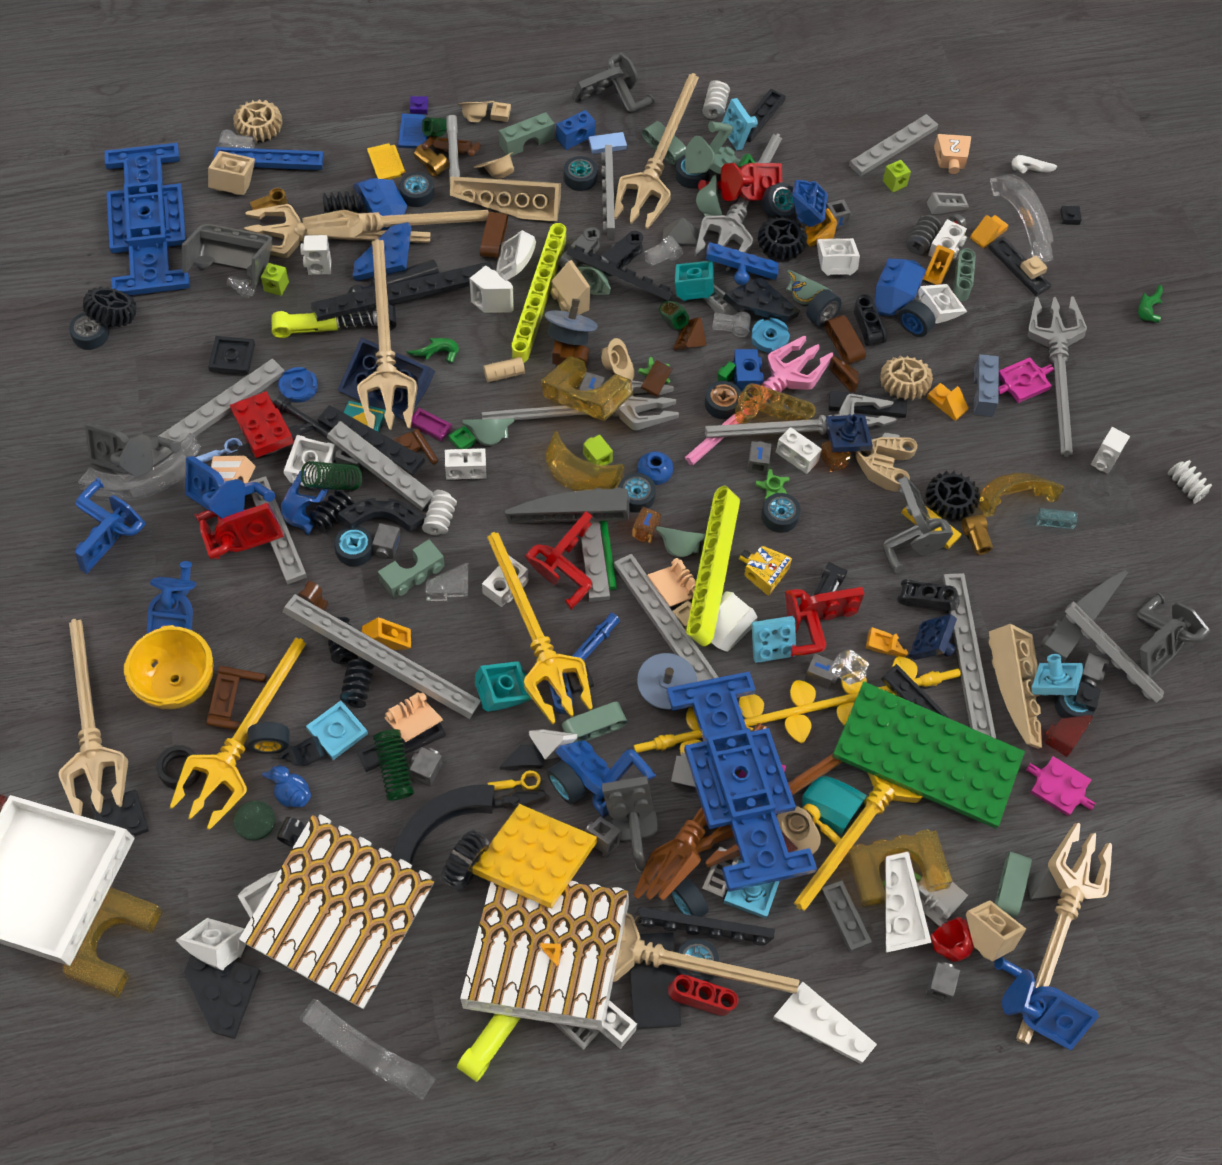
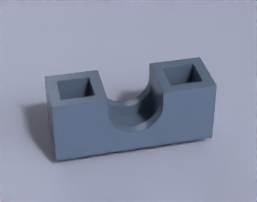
[974,354,999,417]

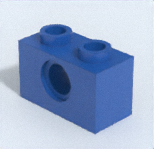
[556,110,596,150]
[733,349,763,392]

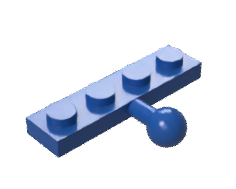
[706,242,779,285]

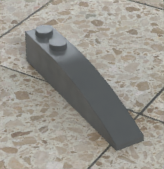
[505,487,630,524]
[1040,570,1129,663]

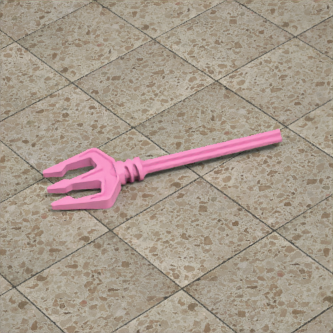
[685,336,833,465]

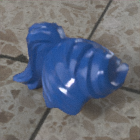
[262,765,311,808]

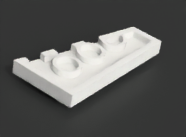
[885,852,931,952]
[773,982,877,1064]

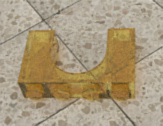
[541,356,633,421]
[847,830,952,907]
[63,887,163,998]

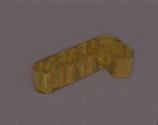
[735,384,816,424]

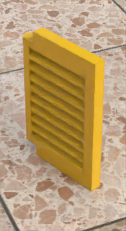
[367,143,405,180]

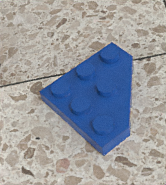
[353,222,411,281]

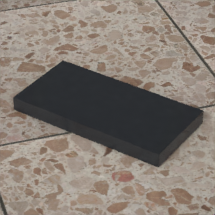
[630,932,681,1029]

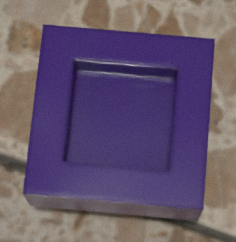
[410,96,428,115]

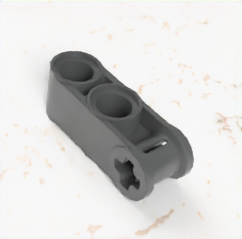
[558,227,600,268]

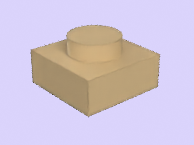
[490,102,511,122]
[1020,255,1048,280]
[672,601,691,629]

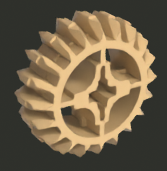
[233,99,282,143]
[880,355,933,401]

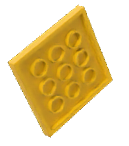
[472,804,597,909]

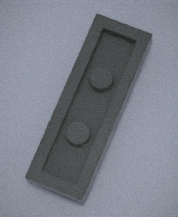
[821,880,872,953]

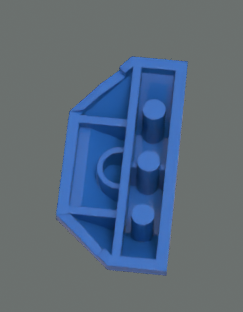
[353,178,407,230]
[792,180,828,227]
[875,258,926,316]

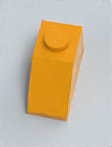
[362,617,411,650]

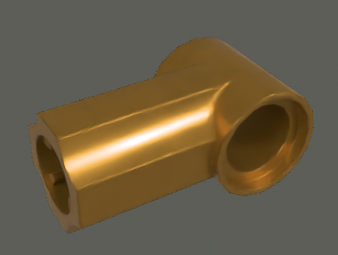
[414,144,450,177]
[250,188,288,210]
[962,514,993,555]

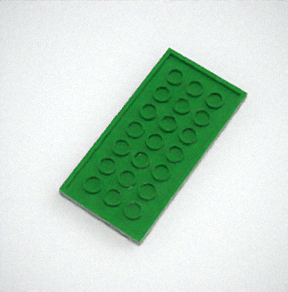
[832,681,1025,829]

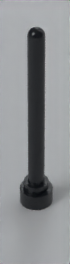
[273,394,330,439]

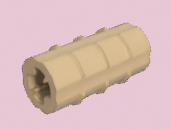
[483,357,525,382]

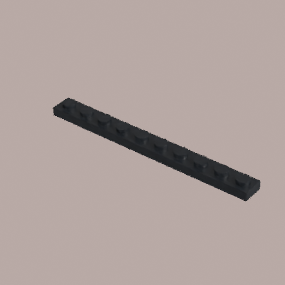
[311,261,494,322]

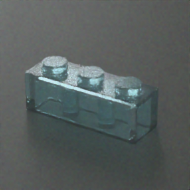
[1037,508,1078,529]

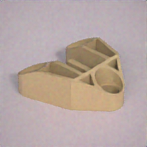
[856,437,917,492]

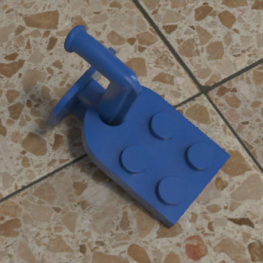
[185,456,275,519]
[75,477,146,574]
[147,561,197,634]
[556,740,656,818]
[994,957,1099,1050]

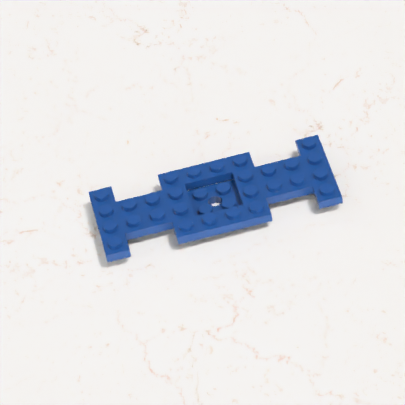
[104,143,190,295]
[666,671,817,892]

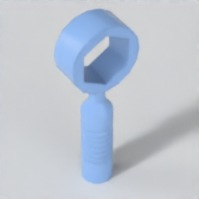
[196,438,242,463]

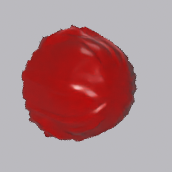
[930,917,974,962]

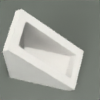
[529,729,577,759]

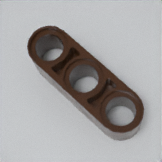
[480,212,508,259]
[825,315,866,365]

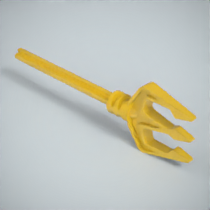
[487,532,592,724]
[170,637,306,830]
[794,772,922,911]

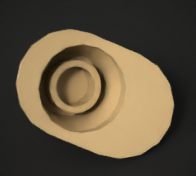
[458,101,494,123]
[474,152,514,179]
[601,338,634,383]
[777,806,820,854]

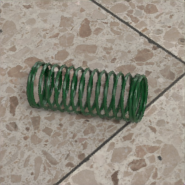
[300,461,362,491]
[373,729,415,801]

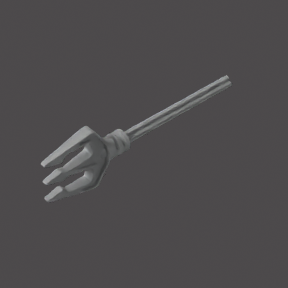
[695,133,782,271]
[1028,296,1087,457]
[482,381,679,430]
[705,394,900,452]

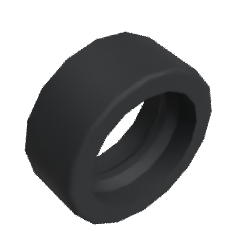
[156,745,201,790]

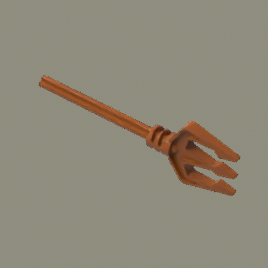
[633,723,767,901]
[695,754,843,867]

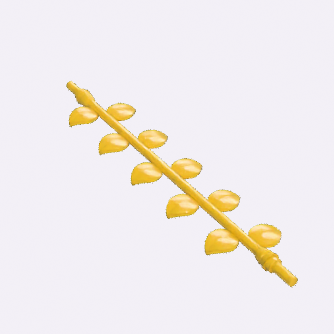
[633,656,961,754]

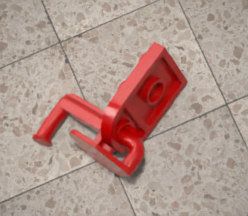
[698,163,782,201]
[194,502,284,560]
[524,511,592,610]
[785,587,864,657]

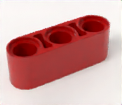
[668,975,738,1016]

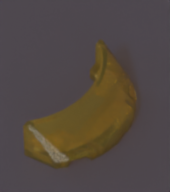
[545,431,624,491]
[979,473,1064,517]

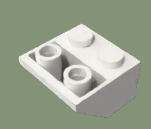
[470,266,514,313]

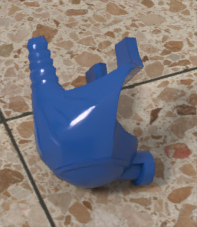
[281,471,329,535]

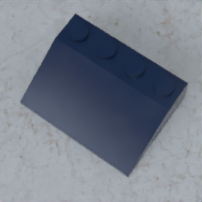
[338,337,435,420]

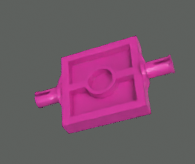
[998,358,1054,403]
[1025,756,1096,817]

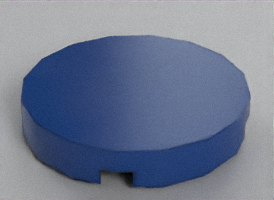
[278,367,318,403]

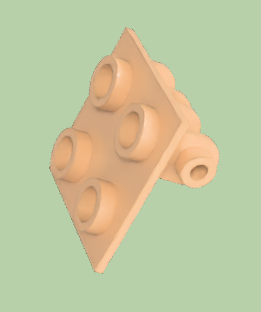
[647,558,696,607]
[384,692,443,742]

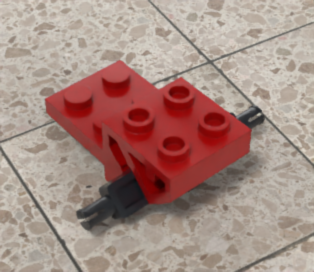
[225,391,313,458]

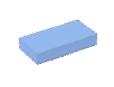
[589,132,627,154]

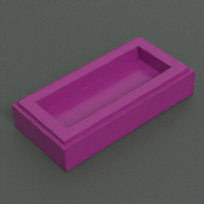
[411,408,452,442]

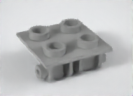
[916,866,968,926]

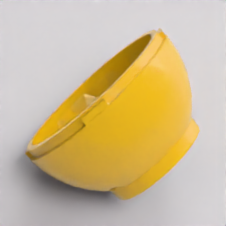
[124,625,214,710]

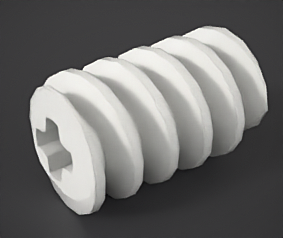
[702,80,730,119]
[1167,460,1212,503]
[422,490,457,535]

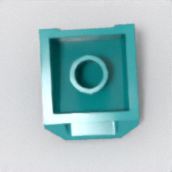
[675,261,714,301]
[475,661,532,712]
[802,776,867,835]

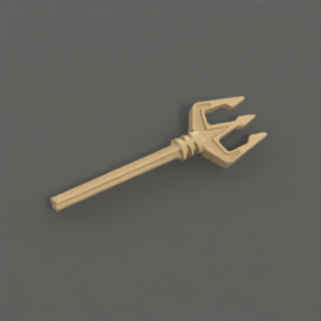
[614,73,699,230]
[244,204,430,258]
[302,210,488,237]
[357,239,418,430]
[59,619,128,816]
[1016,823,1112,1045]
[613,913,800,994]

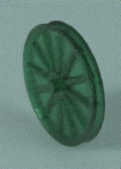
[234,801,275,840]

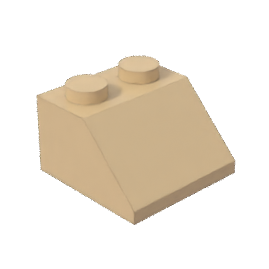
[208,151,255,195]
[550,260,590,315]
[966,900,1026,961]

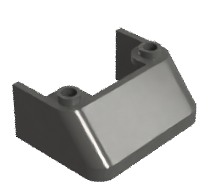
[182,224,272,287]

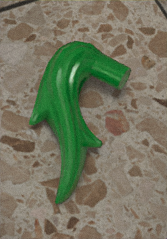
[1138,284,1163,323]
[406,338,459,363]

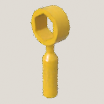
[488,770,541,791]
[802,804,841,845]

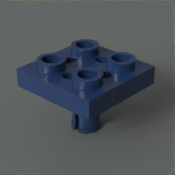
[825,414,873,452]
[909,614,957,660]

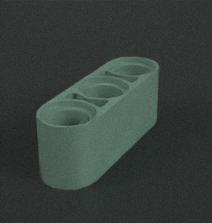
[642,121,686,165]
[953,248,976,301]
[562,702,628,743]
[995,851,1032,918]

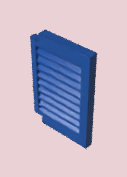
[398,114,428,148]

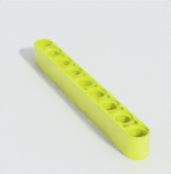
[512,223,566,363]
[686,486,740,646]

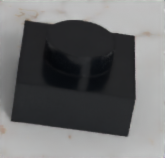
[1060,206,1082,225]
[567,665,594,693]
[1073,683,1101,711]

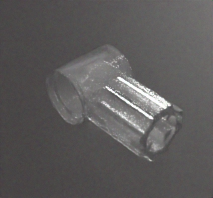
[217,129,255,149]
[644,236,683,266]
[712,312,751,337]

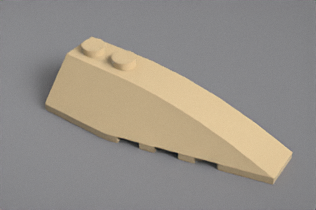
[450,177,561,221]
[989,624,1042,749]

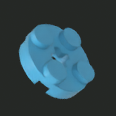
[751,318,790,354]

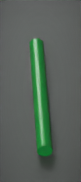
[599,521,617,590]

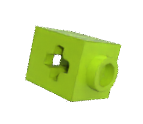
[883,160,911,193]
[261,263,289,296]
[583,434,613,471]

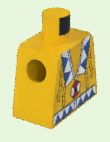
[739,546,792,596]

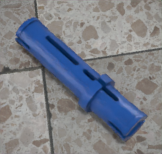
[571,613,620,661]

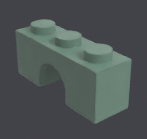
[499,112,555,156]
[378,539,445,599]

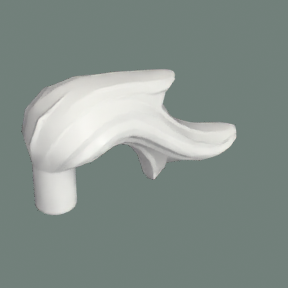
[1011,155,1057,173]

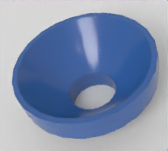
[637,451,673,485]

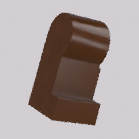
[552,340,590,368]
[298,581,329,611]

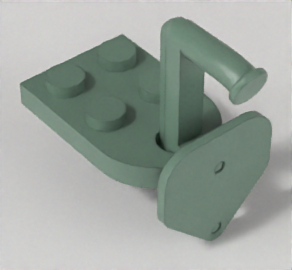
[685,121,740,175]

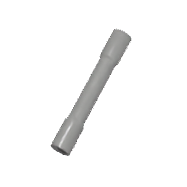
[446,115,460,178]

